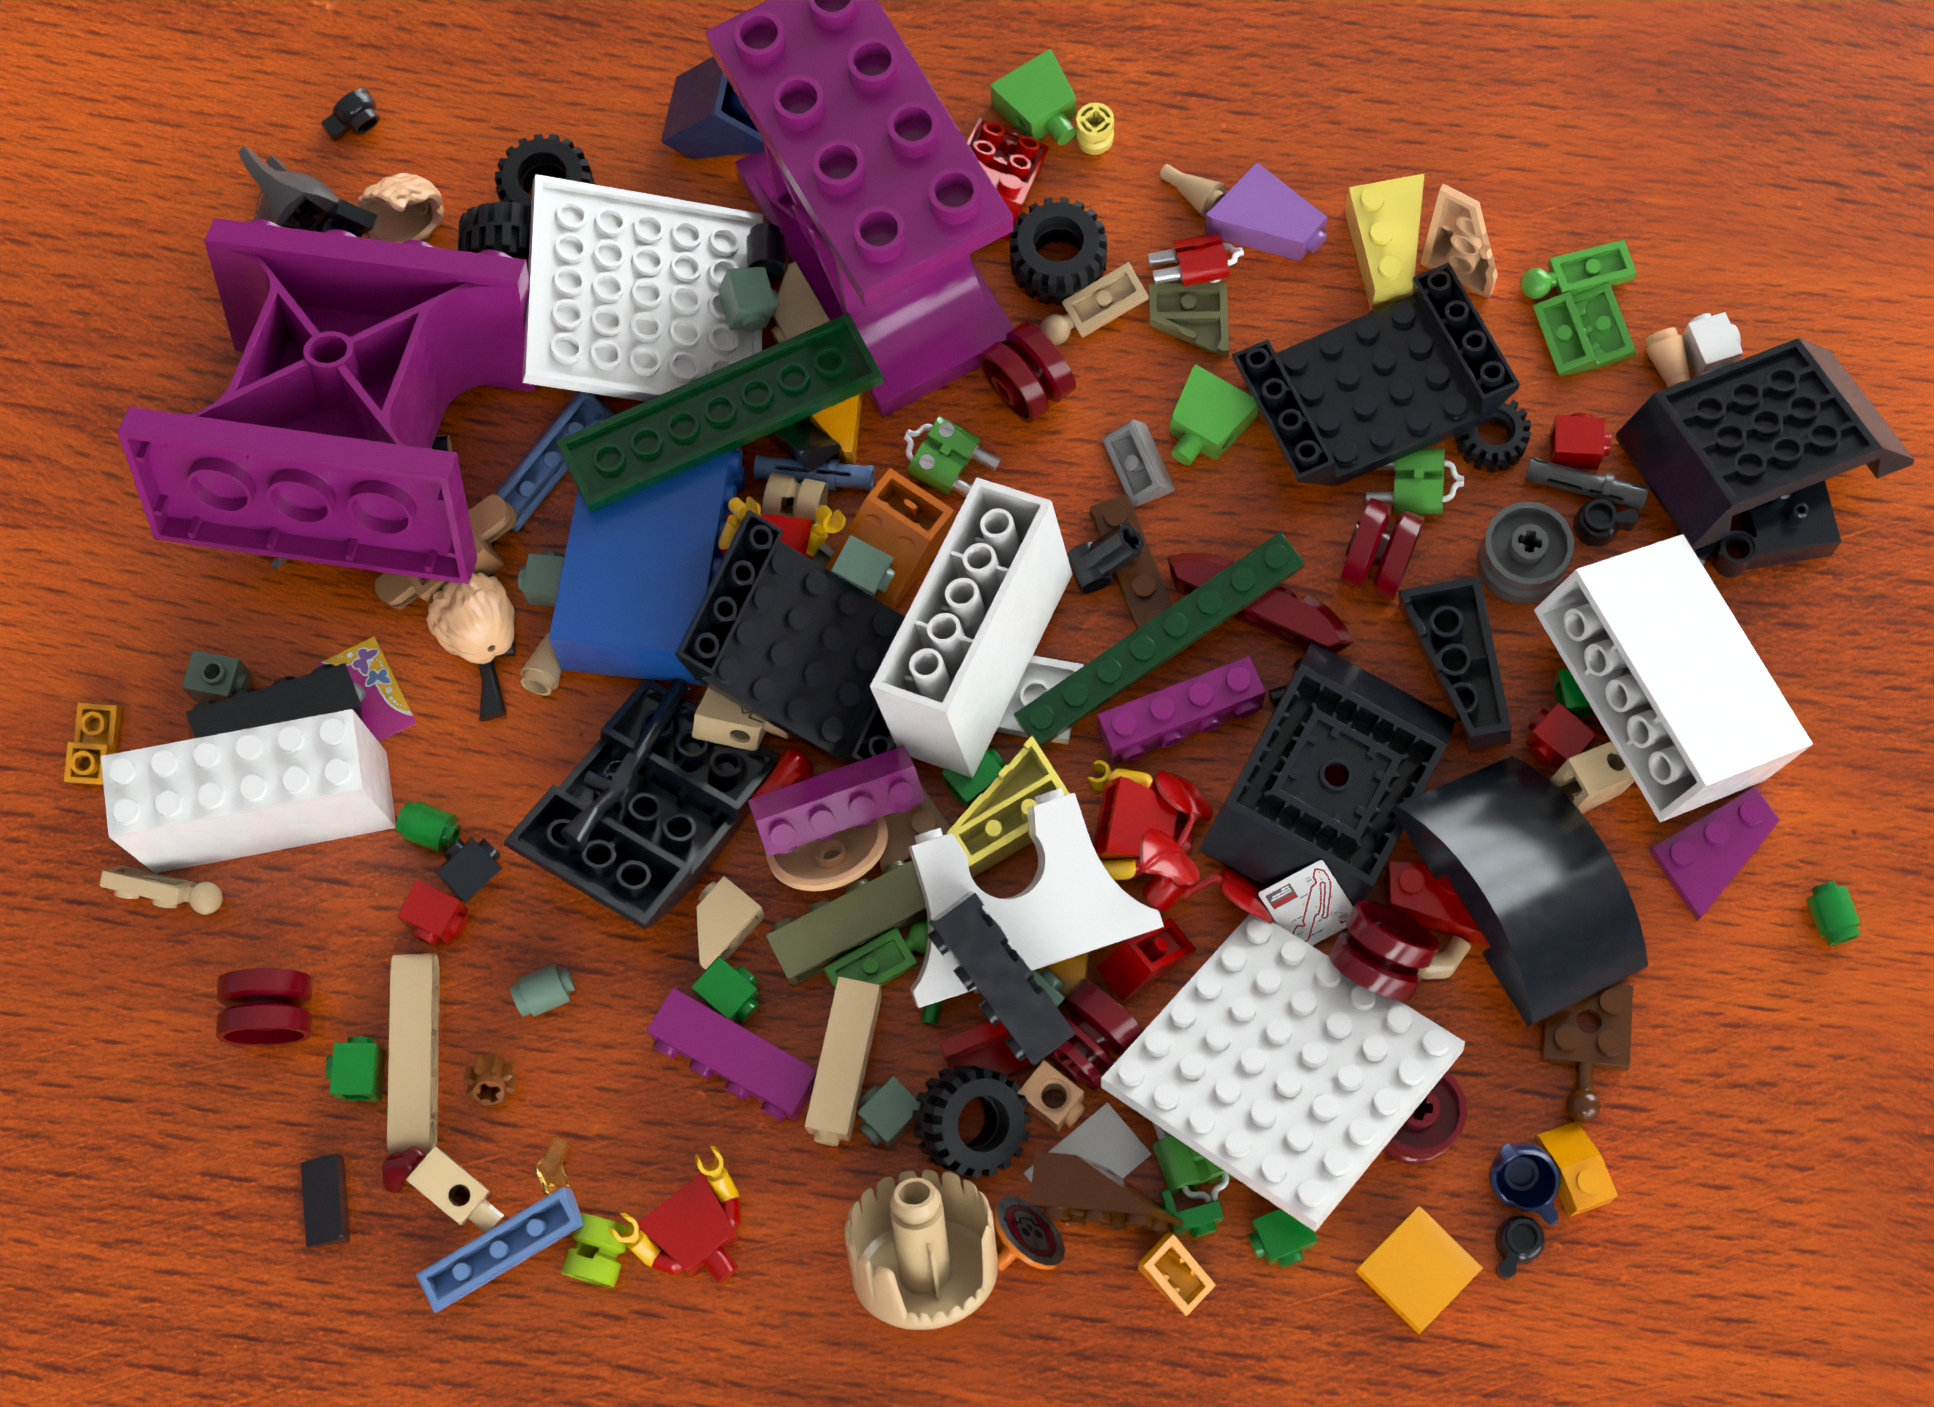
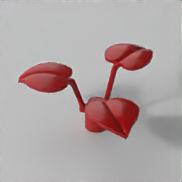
[1140,770,1275,924]

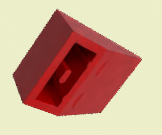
[967,118,1049,241]

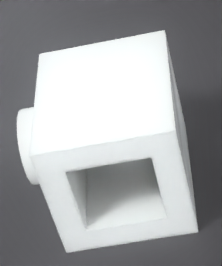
[1683,312,1743,377]

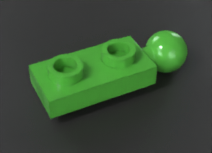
[1520,240,1637,299]
[824,920,928,990]

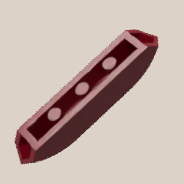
[1167,553,1354,654]

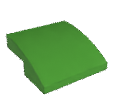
[1533,282,1637,376]

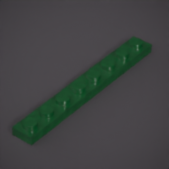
[1014,531,1305,748]

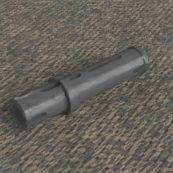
[1525,456,1649,511]

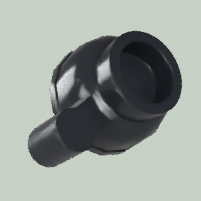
[321,88,380,141]
[1573,499,1639,547]
[1495,1215,1545,1280]

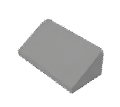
[1102,419,1175,507]

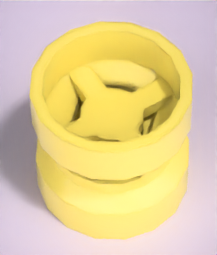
[1076,102,1114,155]

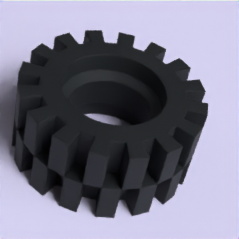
[1455,399,1531,473]

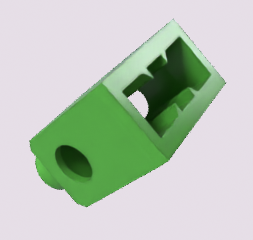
[990,49,1076,145]
[1169,364,1259,466]

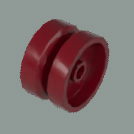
[978,321,1076,424]
[1340,498,1425,601]
[1329,900,1439,1001]
[216,968,312,1046]
[1382,1072,1467,1165]

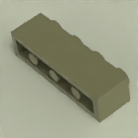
[766,860,927,987]

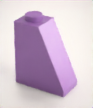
[1205,163,1328,261]

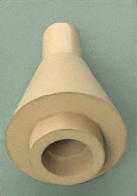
[1159,164,1225,217]

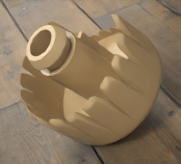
[844,1170,998,1330]

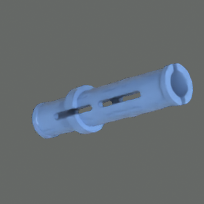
[754,455,875,491]

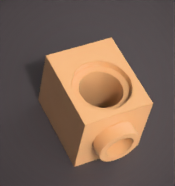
[1017,1060,1085,1132]

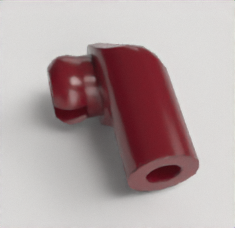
[382,1147,426,1193]

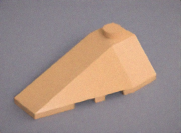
[1420,184,1498,299]

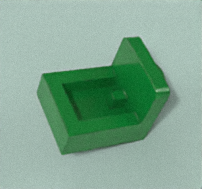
[1159,1188,1224,1239]

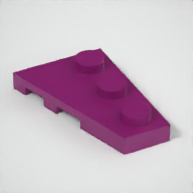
[1649,786,1780,921]

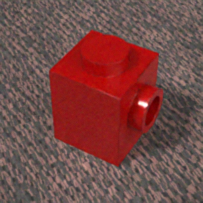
[1550,412,1611,470]
[1526,702,1597,770]
[397,880,468,946]

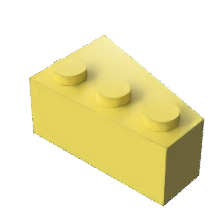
[1344,173,1425,311]
[947,736,1070,878]

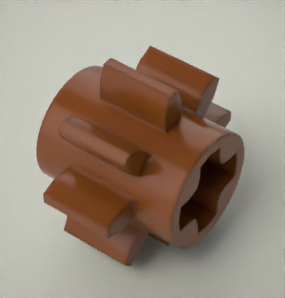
[463,1053,517,1106]

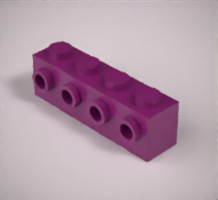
[1097,656,1266,765]
[748,746,925,857]
[647,988,817,1122]

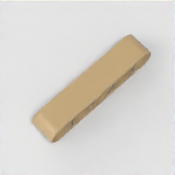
[387,953,440,1156]

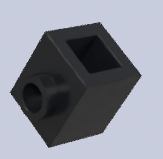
[434,838,502,903]

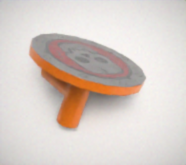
[993,1196,1065,1271]

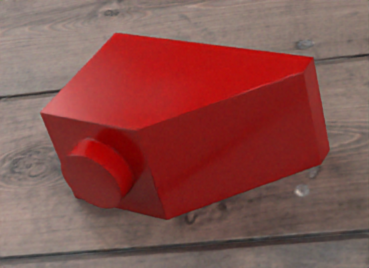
[1097,918,1197,1001]

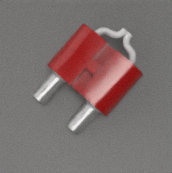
[1148,232,1244,287]

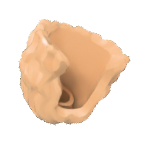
[357,173,444,243]
[426,573,515,664]

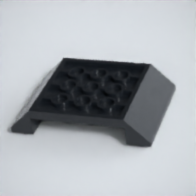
[1232,262,1520,486]
[1615,338,1914,550]
[675,510,905,765]

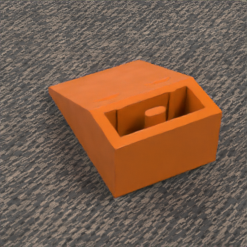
[825,468,955,610]

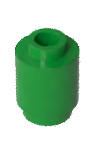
[396,802,461,853]
[1806,881,1861,946]

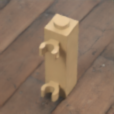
[805,977,883,1146]

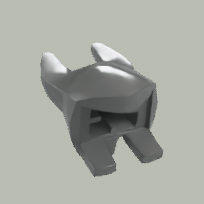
[239,146,340,231]

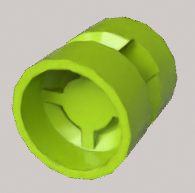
[561,1213,628,1288]

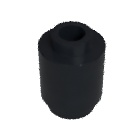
[746,223,786,283]

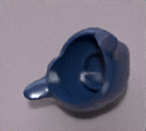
[1488,1142,1561,1225]

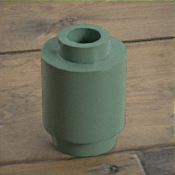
[510,963,576,1017]

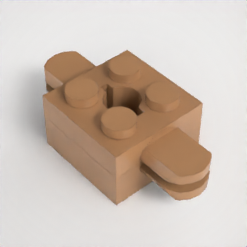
[375,494,517,610]

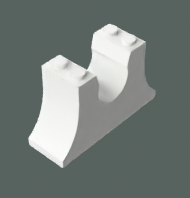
[908,788,1164,1008]

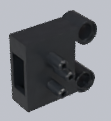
[1712,480,1842,577]

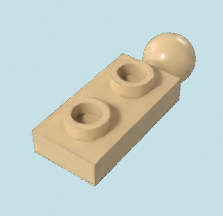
[1040,262,1149,345]
[100,865,223,915]

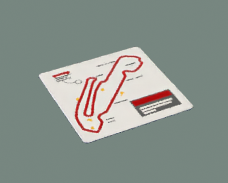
[1258,860,1353,946]

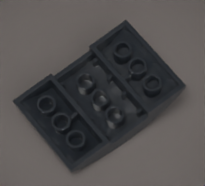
[504,679,781,930]
[1391,755,1648,1027]

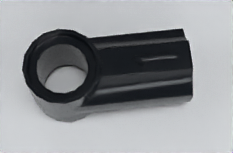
[1067,523,1144,594]

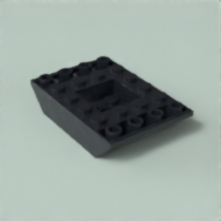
[1198,641,1456,932]

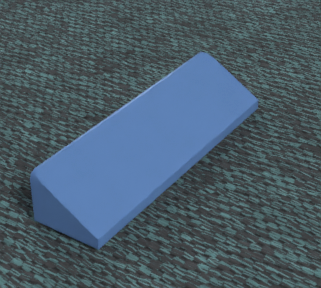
[492,391,614,532]
[416,1187,584,1313]

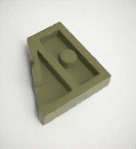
[1149,283,1229,358]

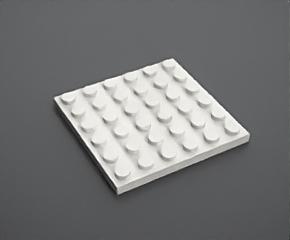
[522,174,763,402]
[1101,913,1465,1232]

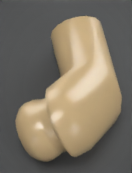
[1418,935,1471,980]

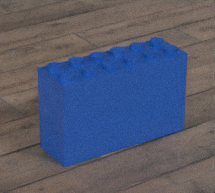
[549,419,747,685]

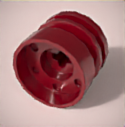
[1047,979,1144,1093]

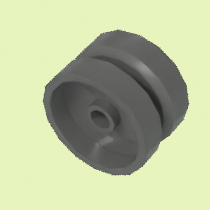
[1477,502,1574,604]

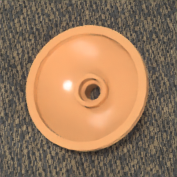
[765,816,888,891]

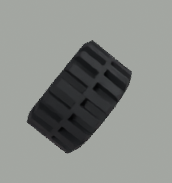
[495,134,595,206]
[1010,197,1107,306]
[458,202,531,270]
[912,1064,1031,1178]

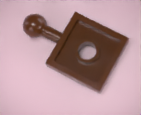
[1541,983,1633,1123]

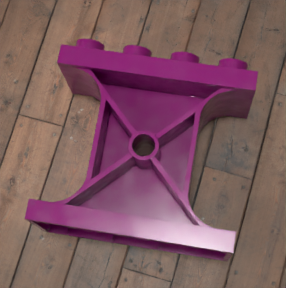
[705,0,1014,418]
[118,218,537,584]

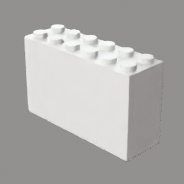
[870,477,1072,779]
[1534,534,1813,822]
[101,709,396,873]

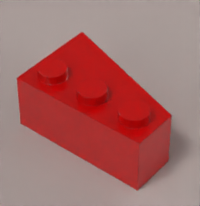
[1384,862,1490,947]

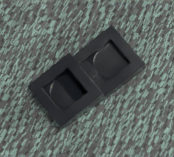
[315,199,378,237]

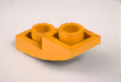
[64,703,122,785]

